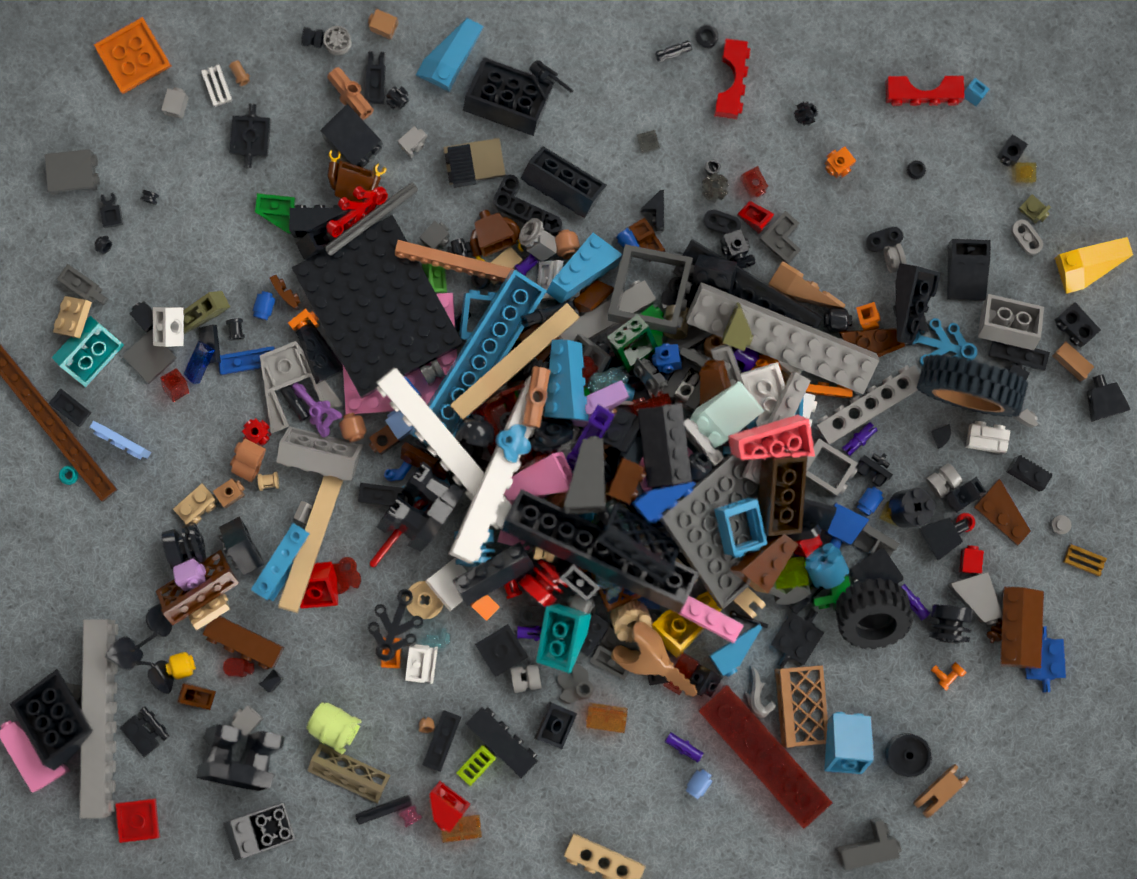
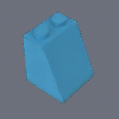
[824,712,874,774]

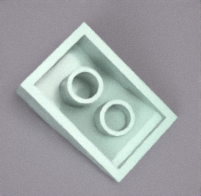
[690,381,764,449]

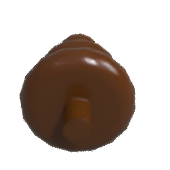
[986,619,1002,644]

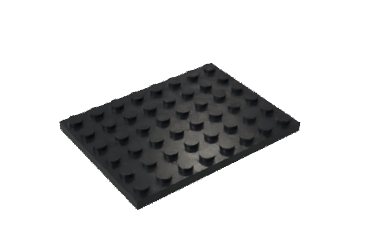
[291,215,464,399]

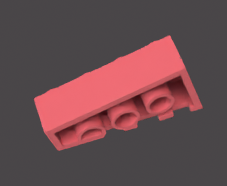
[728,415,815,459]

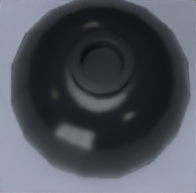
[455,414,494,446]

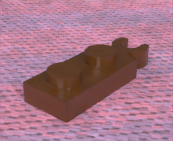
[400,442,448,480]

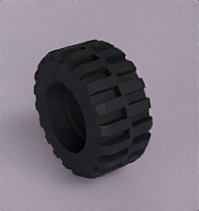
[835,578,913,649]

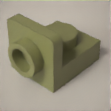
[1019,194,1051,224]

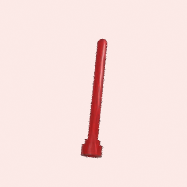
[370,499,427,568]

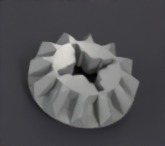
[519,218,544,247]

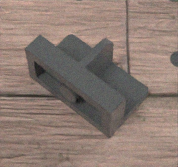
[853,524,900,556]

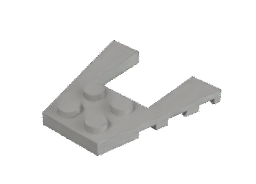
[260,341,343,434]

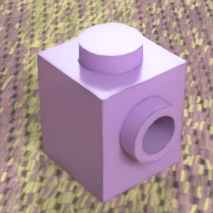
[173,558,206,591]

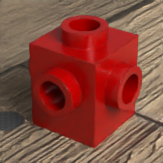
[242,418,272,446]

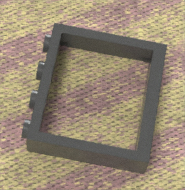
[608,244,694,335]

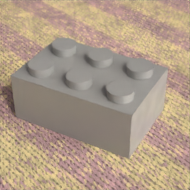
[978,294,1044,350]

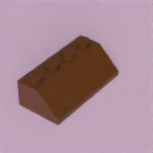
[1001,586,1044,669]

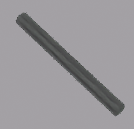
[324,182,418,255]

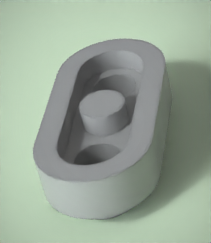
[1011,220,1043,255]

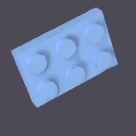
[90,421,151,460]

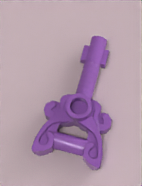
[292,382,342,438]

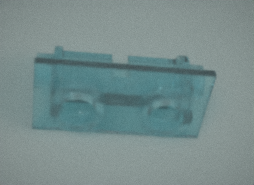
[586,366,628,393]

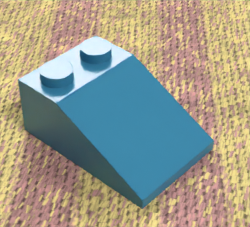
[708,624,762,677]

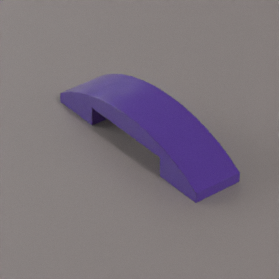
[566,404,615,473]

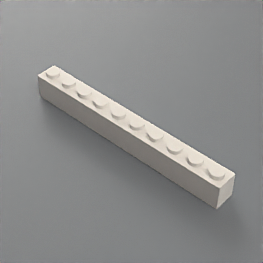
[376,367,512,532]
[449,376,547,564]

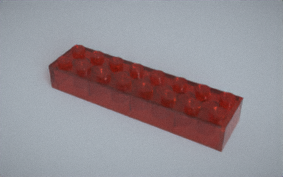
[697,684,833,829]

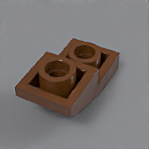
[269,275,301,311]

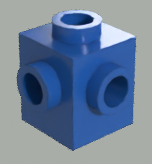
[652,344,682,373]

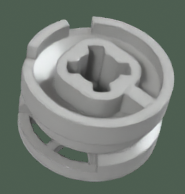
[324,26,352,56]
[884,243,906,273]

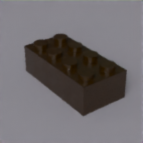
[758,456,808,536]

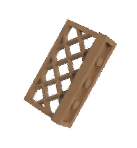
[775,665,828,747]

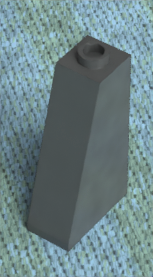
[565,436,606,514]

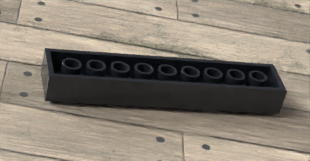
[502,489,699,614]

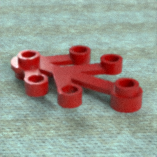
[326,186,388,237]

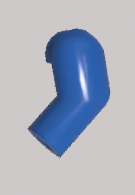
[384,462,412,482]

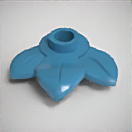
[496,424,531,463]

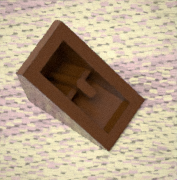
[177,683,216,710]

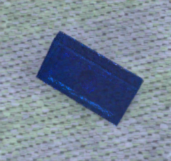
[184,341,215,384]

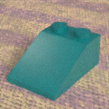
[536,604,591,673]

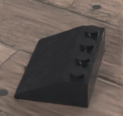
[463,57,554,136]
[10,669,93,771]

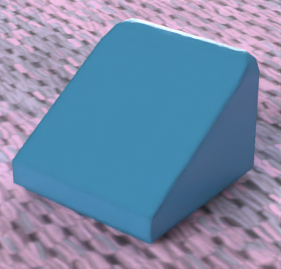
[964,78,990,107]

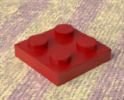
[116,798,160,843]

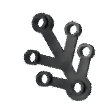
[368,589,423,661]

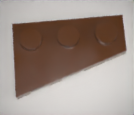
[839,328,905,357]

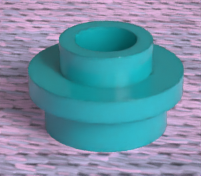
[59,466,79,485]

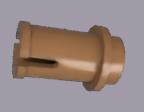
[229,60,250,86]

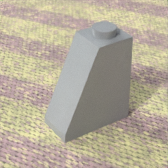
[948,572,1003,625]

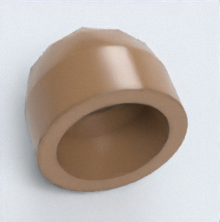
[419,717,434,733]

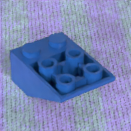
[630,482,695,523]

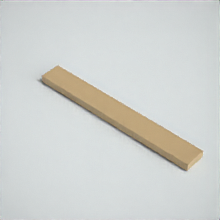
[450,303,580,420]
[278,475,343,613]

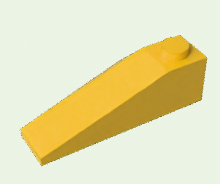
[1055,237,1133,294]
[652,591,723,658]

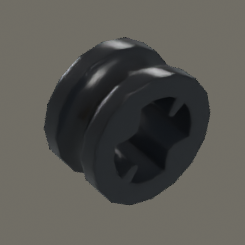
[140,190,159,205]

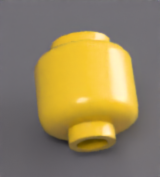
[166,652,196,680]

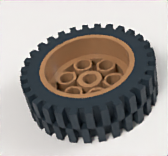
[917,354,1029,417]

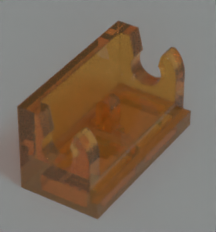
[586,702,628,733]
[441,814,482,843]

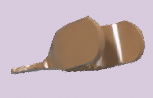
[611,622,697,697]

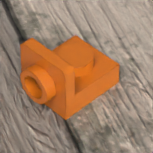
[288,309,319,331]

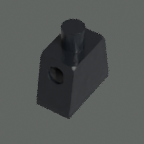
[1087,374,1131,422]
[920,517,969,560]

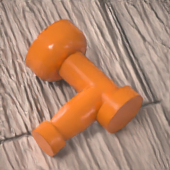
[931,662,967,691]

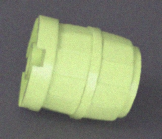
[307,702,362,754]

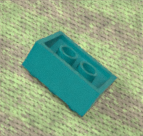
[52,315,124,387]

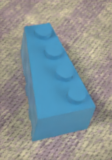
[546,233,623,304]

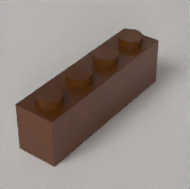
[202,616,285,670]

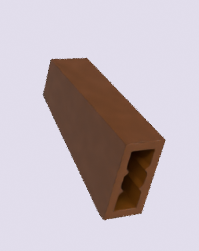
[700,359,731,406]

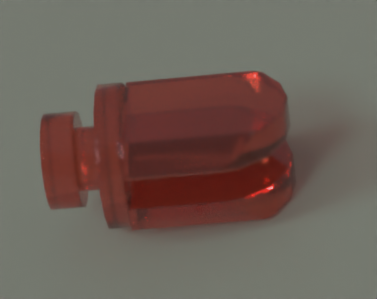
[223,658,254,678]

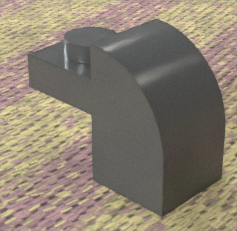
[769,571,811,605]

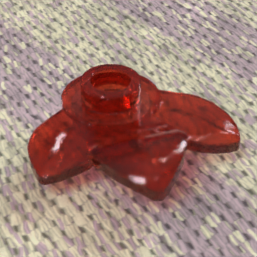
[333,557,361,595]

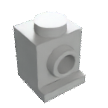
[397,126,428,159]

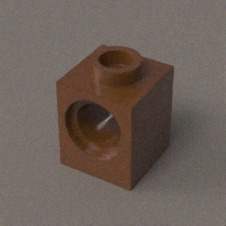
[369,425,400,455]

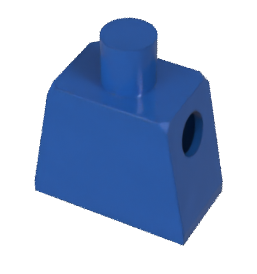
[825,503,869,549]

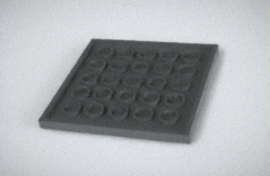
[660,453,768,609]

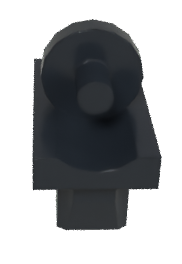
[857,453,893,487]

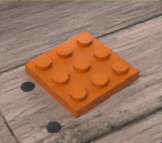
[94,17,172,94]

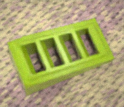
[457,745,497,786]

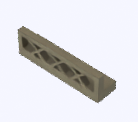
[307,743,391,803]

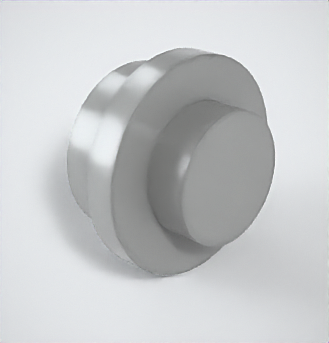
[1051,515,1071,534]

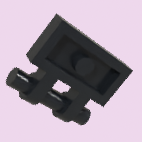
[120,706,170,757]

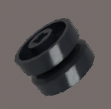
[885,733,932,777]

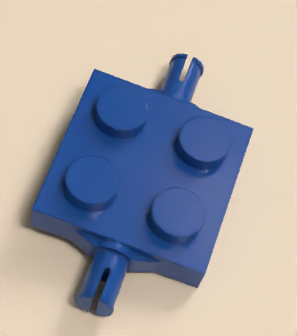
[1025,626,1066,692]

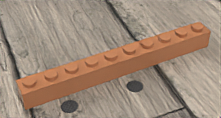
[395,240,514,283]

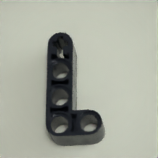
[494,174,562,236]

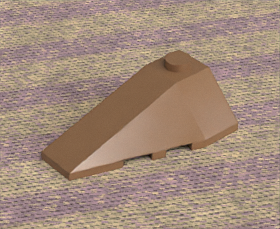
[768,261,845,308]

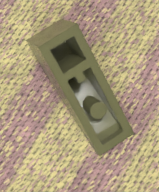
[183,290,230,334]

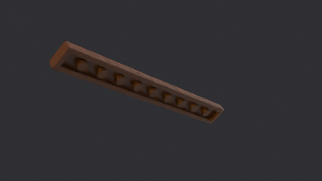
[0,343,118,502]

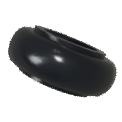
[695,25,719,48]

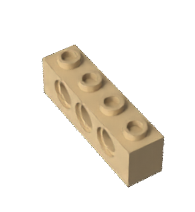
[564,833,645,879]

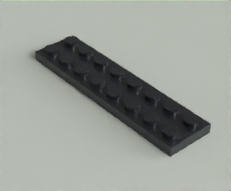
[673,239,823,329]

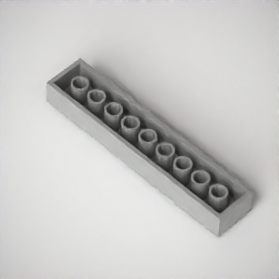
[686,282,880,394]
[80,619,118,818]

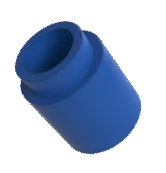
[252,291,276,320]
[856,486,884,516]

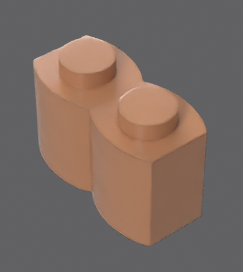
[230,439,266,483]

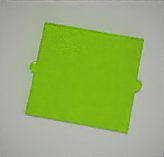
[776,556,809,590]

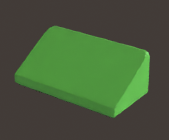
[422,263,447,294]

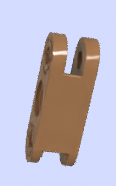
[913,764,969,818]

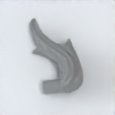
[745,666,776,718]

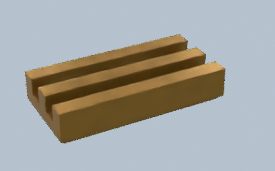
[1063,544,1107,576]

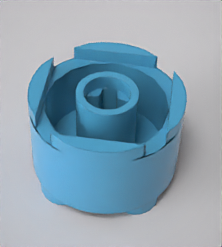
[804,543,849,589]

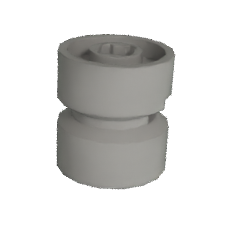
[926,463,963,499]
[511,664,542,693]

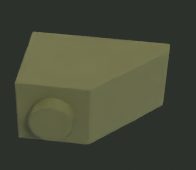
[722,303,753,351]

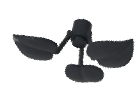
[105,603,174,694]

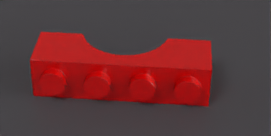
[714,38,751,119]
[885,76,964,106]

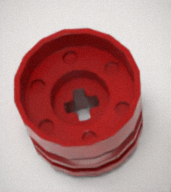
[519,559,569,607]

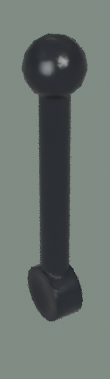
[729,610,769,628]

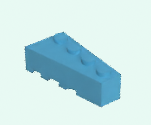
[544,339,589,421]

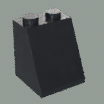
[320,104,383,168]

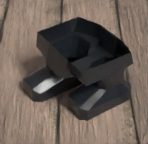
[376,462,464,552]
[196,724,285,791]

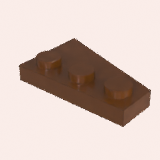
[973,479,1031,546]

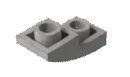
[1012,408,1038,428]

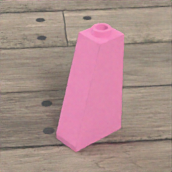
[504,452,573,500]
[0,720,70,793]

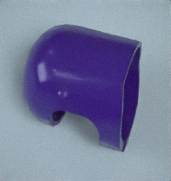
[732,347,759,373]

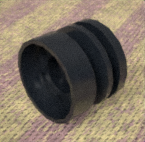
[162,523,206,570]
[929,604,974,644]

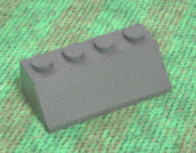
[276,426,363,481]

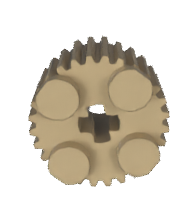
[610,599,652,643]

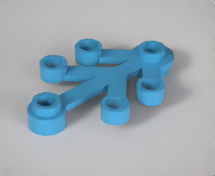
[909,318,977,366]

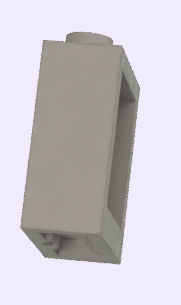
[806,439,858,497]

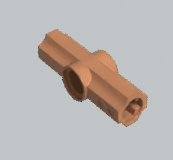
[327,67,374,120]
[522,367,550,428]

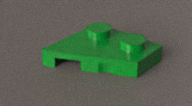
[255,193,296,235]

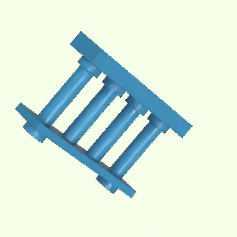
[251,523,310,601]

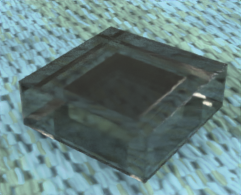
[637,130,660,154]

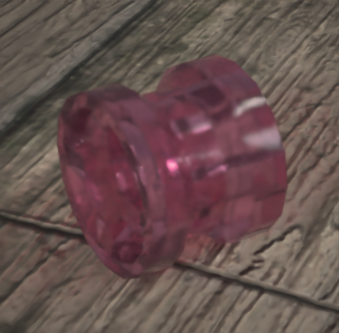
[398,804,423,827]

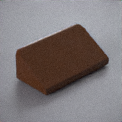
[573,281,614,313]

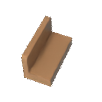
[1052,342,1094,382]

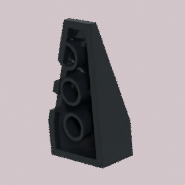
[895,263,941,345]

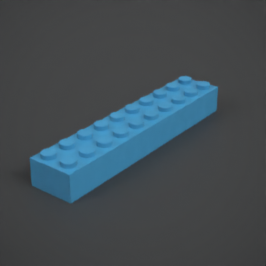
[410,270,547,446]

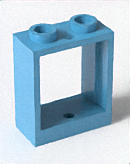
[459,290,496,340]
[714,498,767,558]

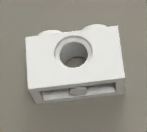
[153,307,184,347]

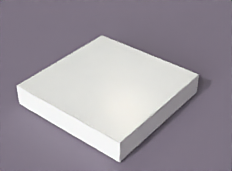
[425,558,467,611]

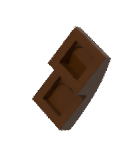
[629,218,666,262]

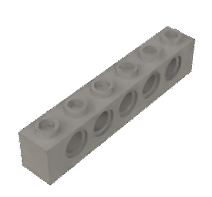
[815,365,920,445]

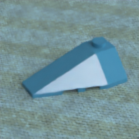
[416,18,484,92]

